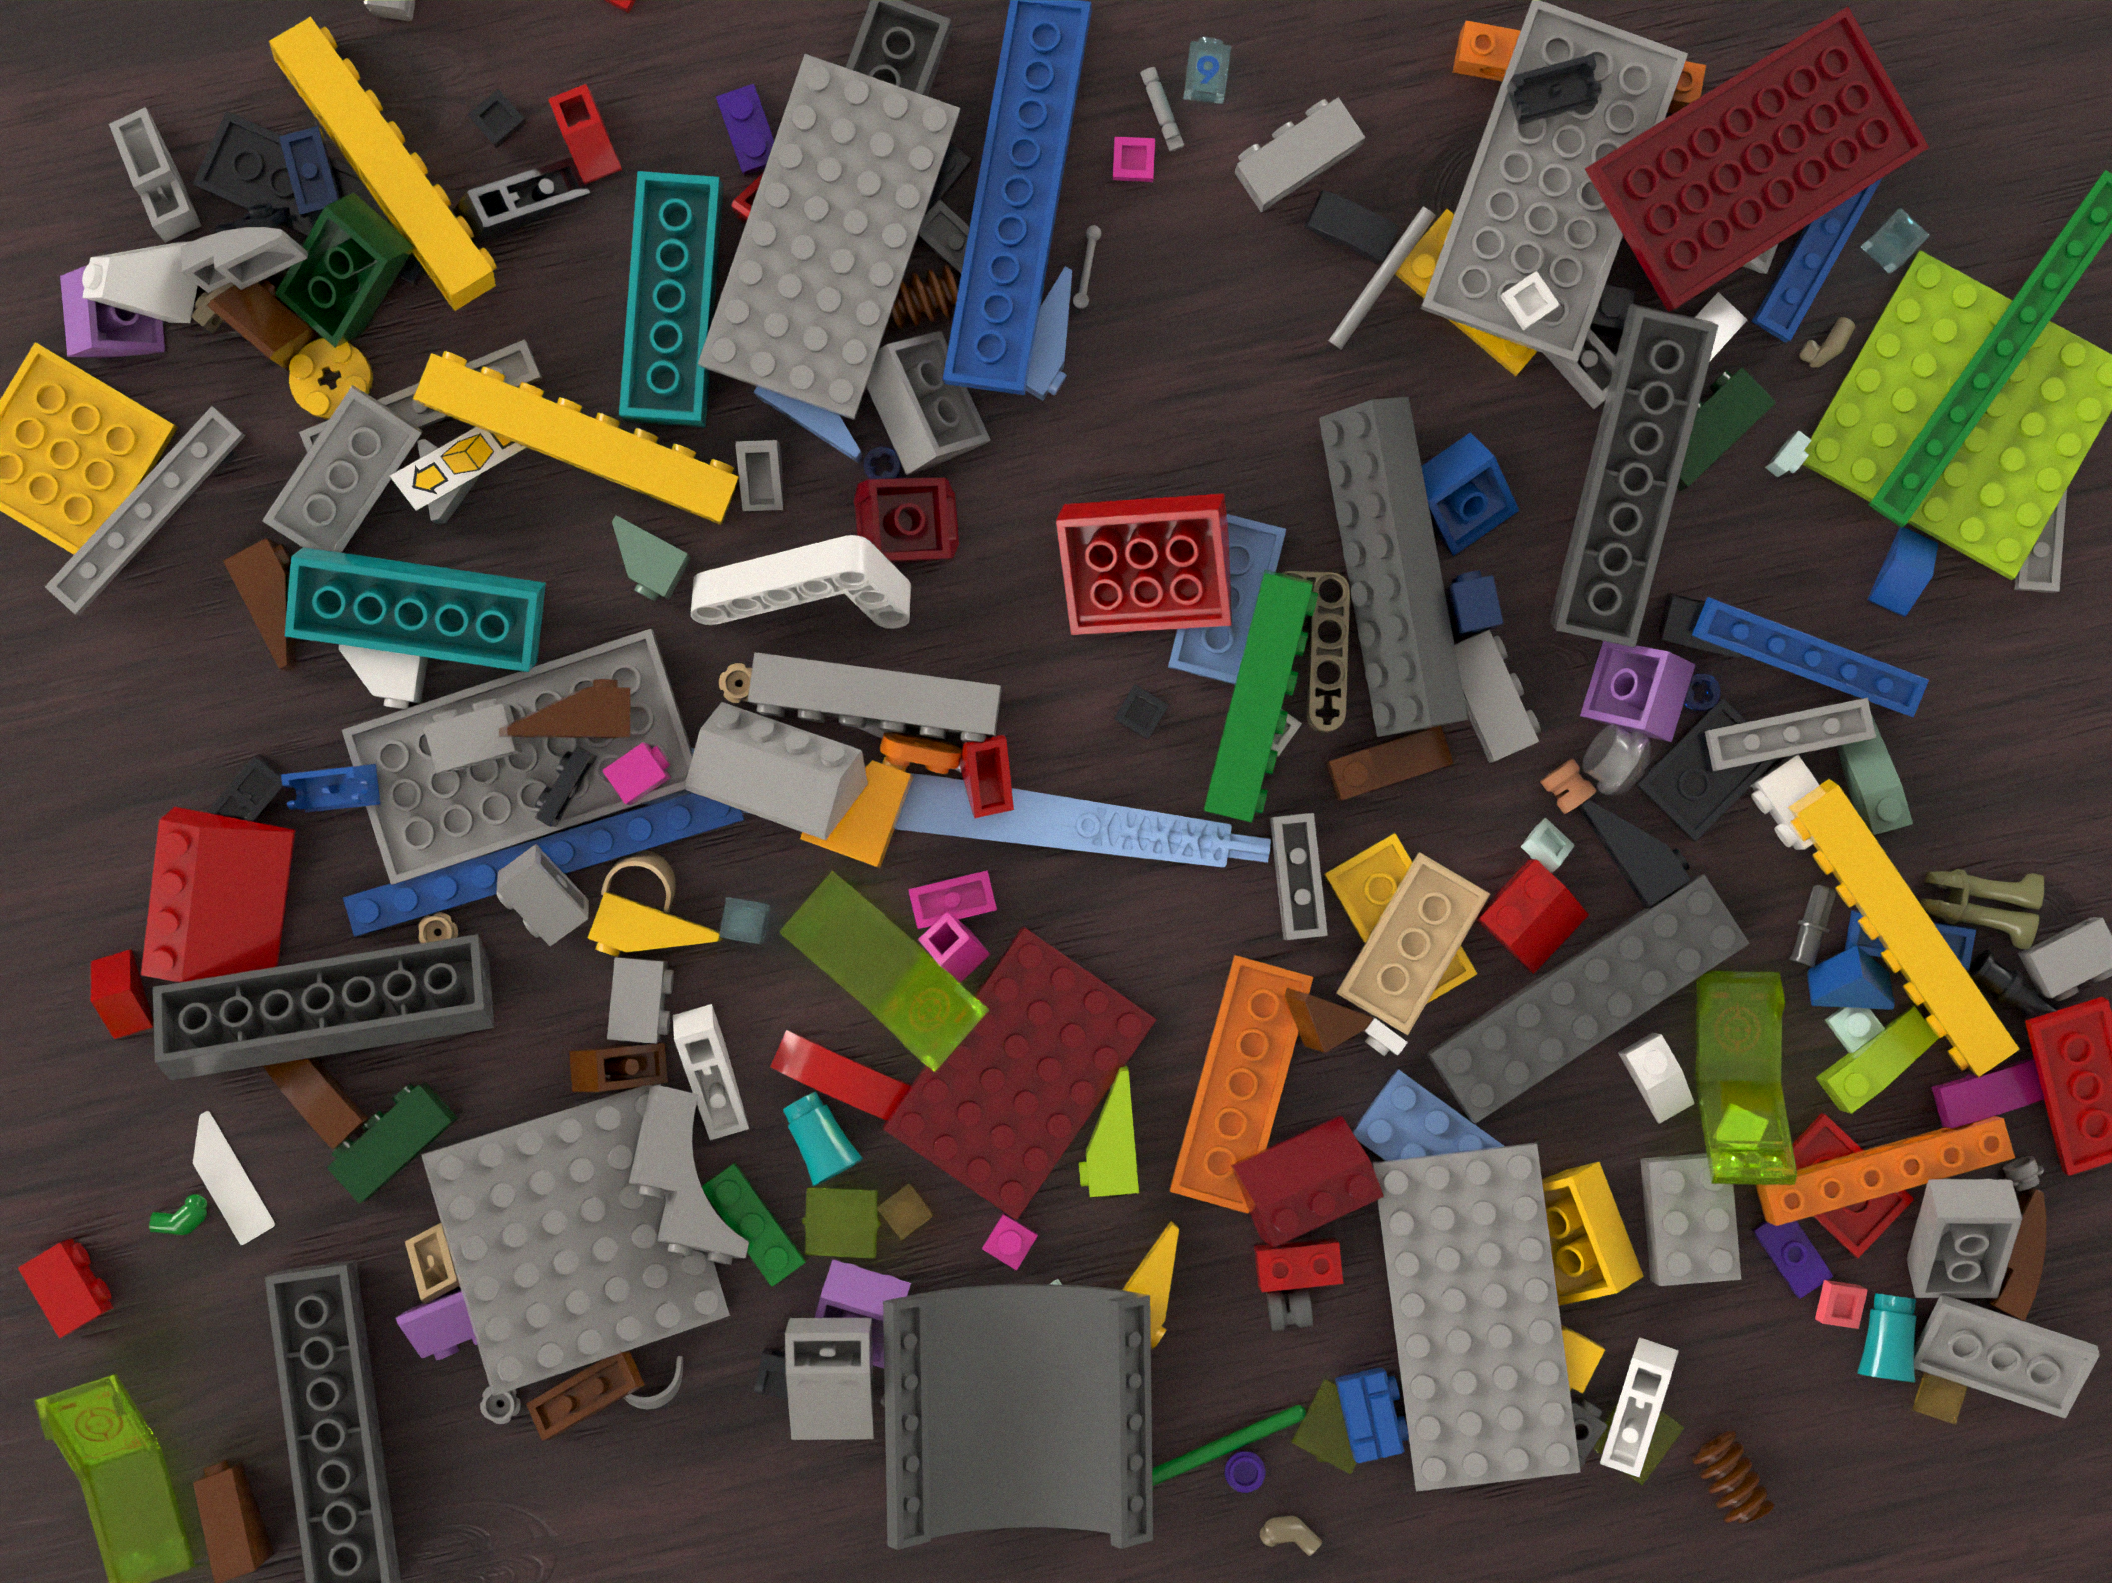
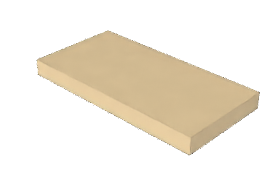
[1336,852,1490,1035]

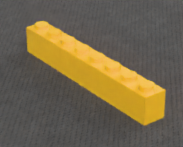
[269,17,497,311]
[413,351,739,525]
[1788,779,2020,1077]

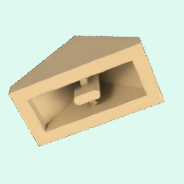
[405,1223,460,1304]

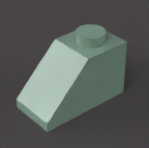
[612,515,692,602]

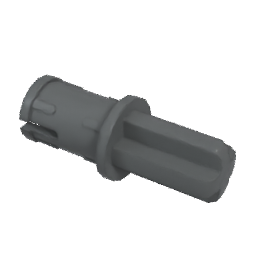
[1789,885,1837,967]

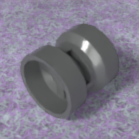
[1266,1288,1313,1332]

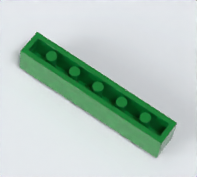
[1204,569,1318,823]

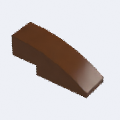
[263,1057,369,1149]
[1984,1188,2047,1322]

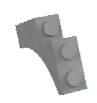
[629,1085,749,1265]

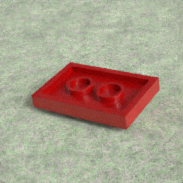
[1766,1113,1914,1258]

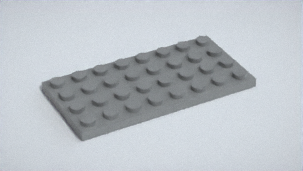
[1420,0,1688,364]
[698,54,960,420]
[342,629,693,885]
[1373,1143,1581,1491]

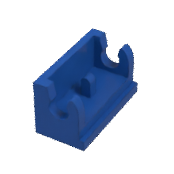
[281,764,381,813]

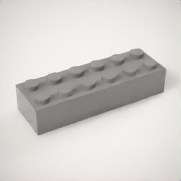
[748,652,1002,742]

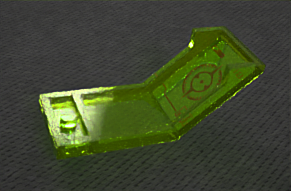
[779,870,989,1072]
[1696,971,1797,1185]
[34,1374,195,1583]

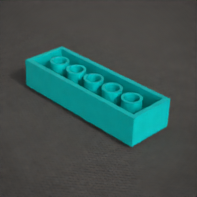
[619,171,724,428]
[285,547,546,672]

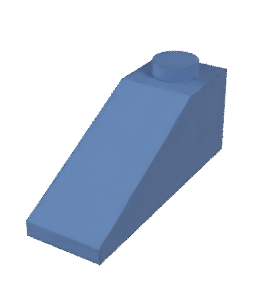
[1026,266,1072,401]
[754,386,863,463]

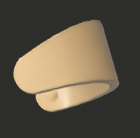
[601,850,676,914]

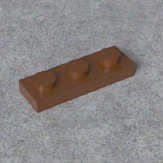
[526,1350,645,1441]

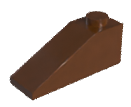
[223,538,296,672]
[499,679,630,739]
[1325,726,1454,801]

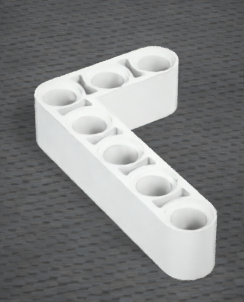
[691,535,911,629]

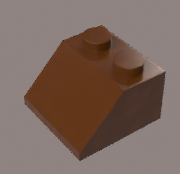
[207,279,319,371]

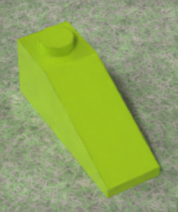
[1816,1006,1939,1114]
[1079,1066,1139,1197]

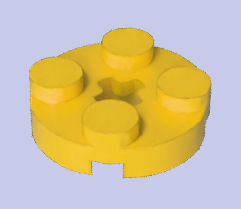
[289,338,373,420]

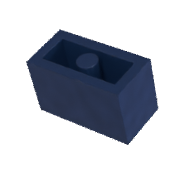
[1444,570,1503,638]

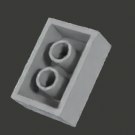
[1640,1152,1741,1286]
[1906,1179,2022,1298]

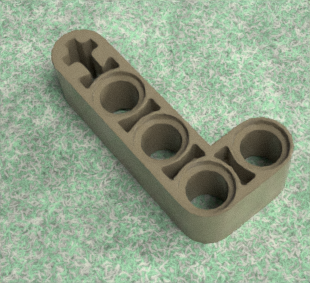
[1282,571,1350,733]

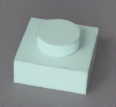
[1765,430,1812,477]
[1521,817,1575,873]
[1825,1007,1885,1053]

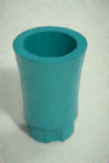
[783,1092,863,1187]
[1857,1293,1917,1383]

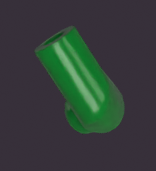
[149,1194,208,1235]

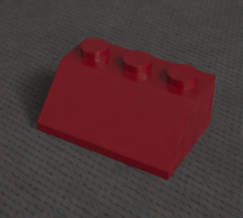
[1231,1116,1384,1247]

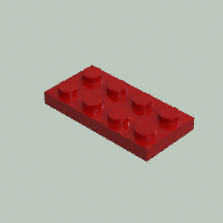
[2025,996,2112,1176]

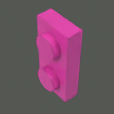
[908,870,997,929]

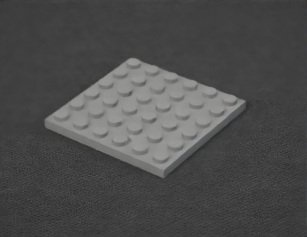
[421,1084,730,1396]

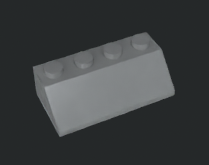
[685,702,868,840]

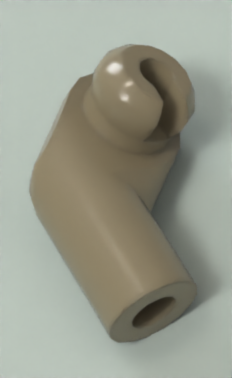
[1799,317,1856,367]
[1259,1515,1323,1556]

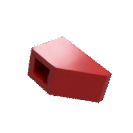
[548,84,622,184]

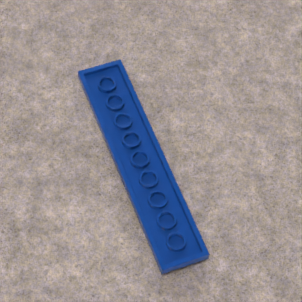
[942,0,1092,395]

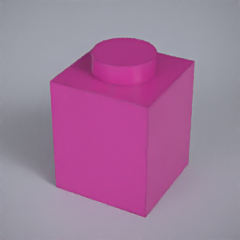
[602,742,672,805]
[918,911,990,982]

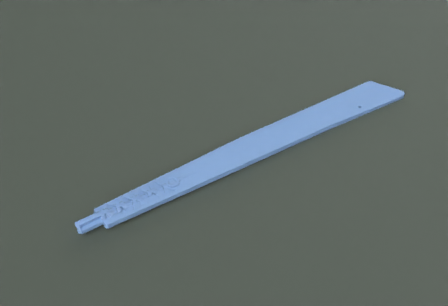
[643,748,1271,867]

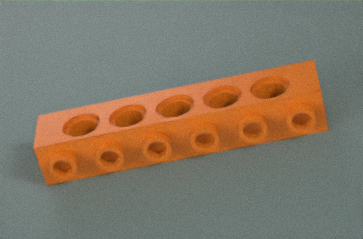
[1453,21,1706,113]
[1755,1116,2015,1226]

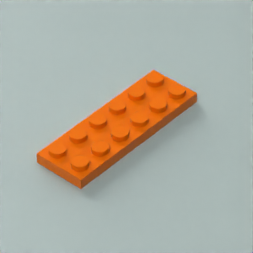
[1169,955,1314,1213]

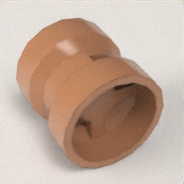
[1540,758,1597,814]

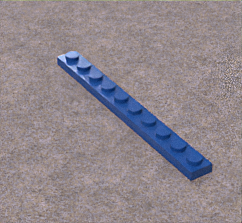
[343,793,745,937]

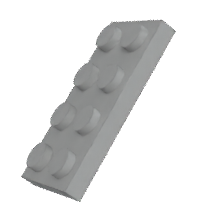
[262,385,423,553]
[1914,1294,2100,1419]

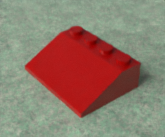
[1056,493,1232,635]
[141,807,295,982]

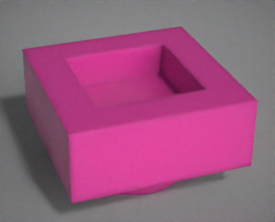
[1113,137,1155,182]
[982,1213,1038,1271]

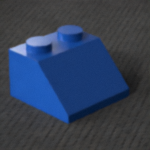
[1421,433,1519,556]

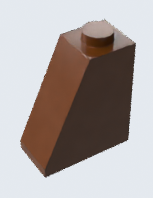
[193,1460,275,1583]

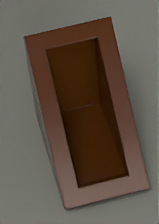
[1285,988,1374,1053]

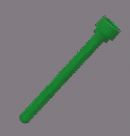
[1152,1405,1306,1491]

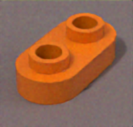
[880,732,962,774]

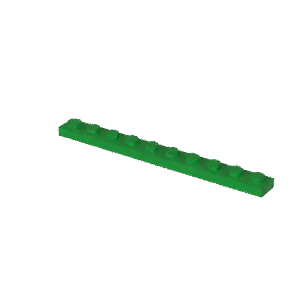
[1868,170,2112,528]

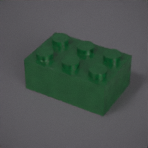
[275,193,414,348]

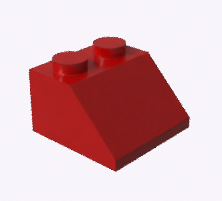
[1475,859,1589,974]

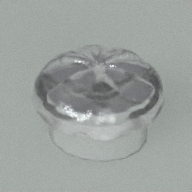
[1582,724,1651,796]

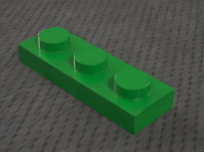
[702,1163,806,1287]

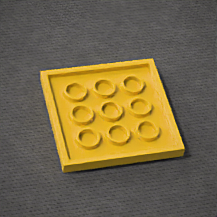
[0,342,178,555]

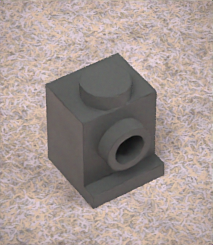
[1571,1398,1608,1468]

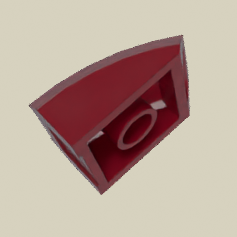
[853,477,959,563]

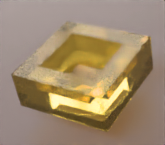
[877,1182,934,1240]
[1913,1372,1968,1425]

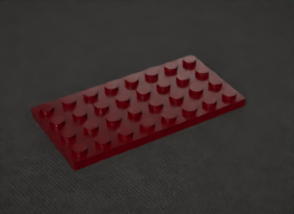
[1585,6,1929,312]

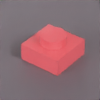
[1815,1280,1868,1329]

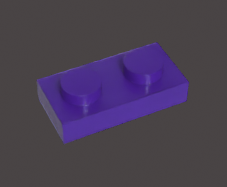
[716,83,774,176]

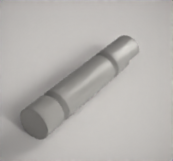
[1140,67,1184,151]

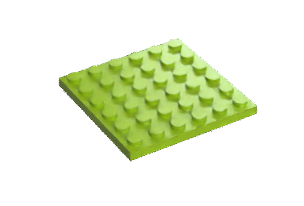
[1802,250,2112,580]

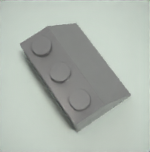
[866,331,991,475]

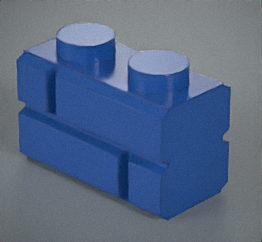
[1335,1367,1409,1463]

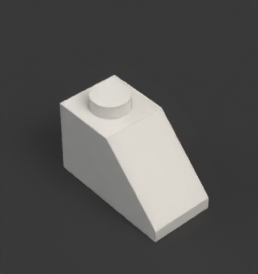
[339,644,428,709]
[1618,1033,1695,1124]

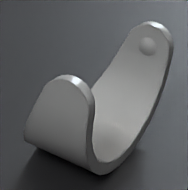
[623,1356,683,1409]

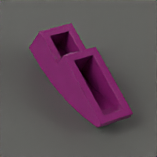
[1931,1057,2044,1128]

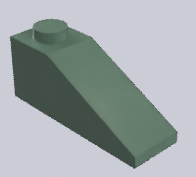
[1836,713,1913,835]

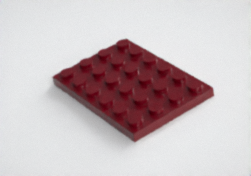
[883,926,1157,1220]

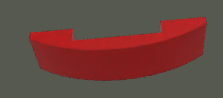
[770,1030,911,1121]

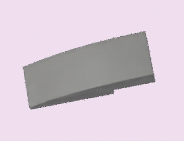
[109,107,202,243]
[181,227,308,293]

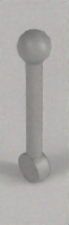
[1073,225,1101,309]

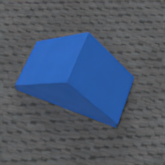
[1867,527,1938,617]
[1807,945,1895,1010]

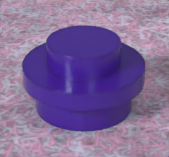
[1224,1451,1266,1493]

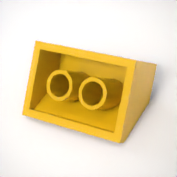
[1542,1162,1644,1306]

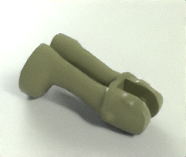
[1920,869,2044,950]

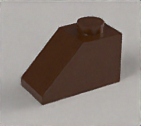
[569,1042,668,1092]

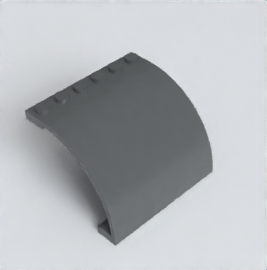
[883,1284,1153,1550]

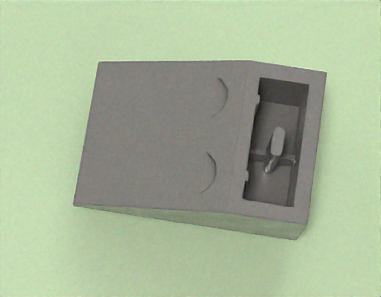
[785,1318,874,1440]

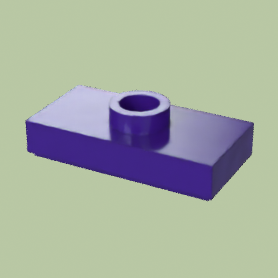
[1751,1220,1834,1299]

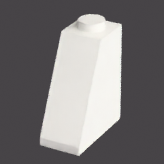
[82,242,198,323]

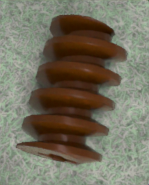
[885,265,959,333]
[1692,1431,1775,1524]

